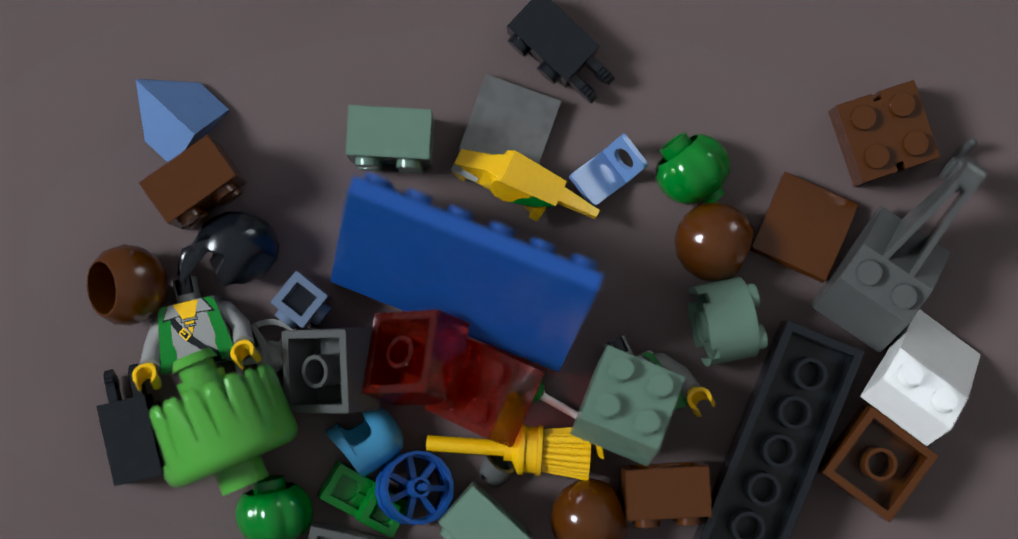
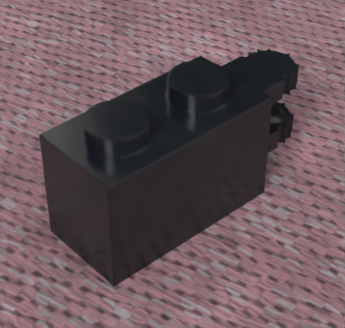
[507,0,615,104]
[96,363,166,486]

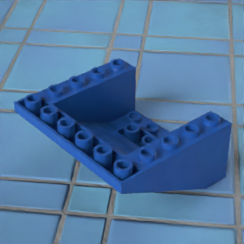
[330,172,604,372]

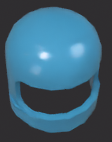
[326,406,404,478]

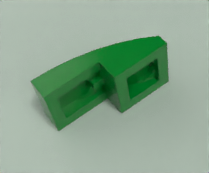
[317,460,407,538]

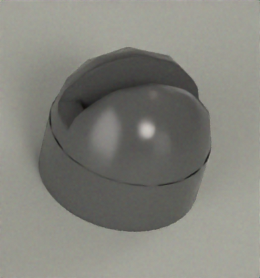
[480,455,515,487]

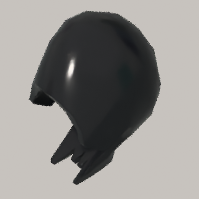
[177,211,280,286]

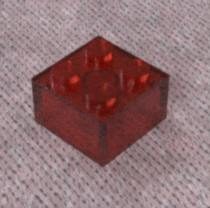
[362,309,469,406]
[424,334,545,448]

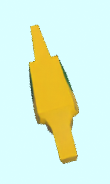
[451,149,600,222]

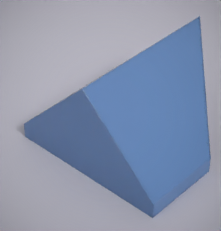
[135,79,230,162]

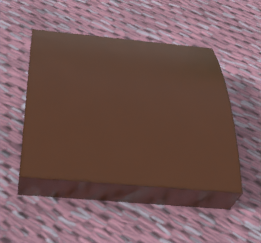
[750,171,858,283]

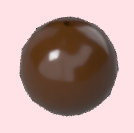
[674,202,754,282]
[87,244,168,326]
[550,478,629,539]

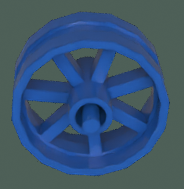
[375,450,454,525]

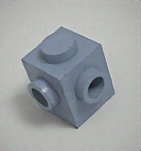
[270,270,333,330]

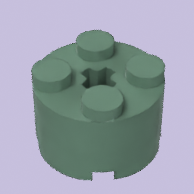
[687,277,767,367]

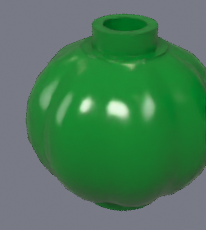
[656,132,730,205]
[235,475,313,539]

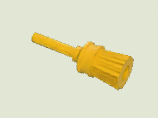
[426,424,591,480]

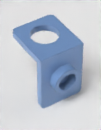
[569,133,648,206]

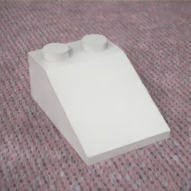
[860,309,981,446]

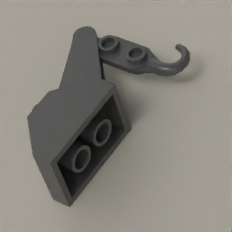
[811,138,988,353]

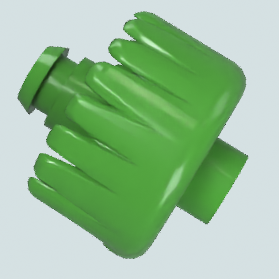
[150,348,298,496]

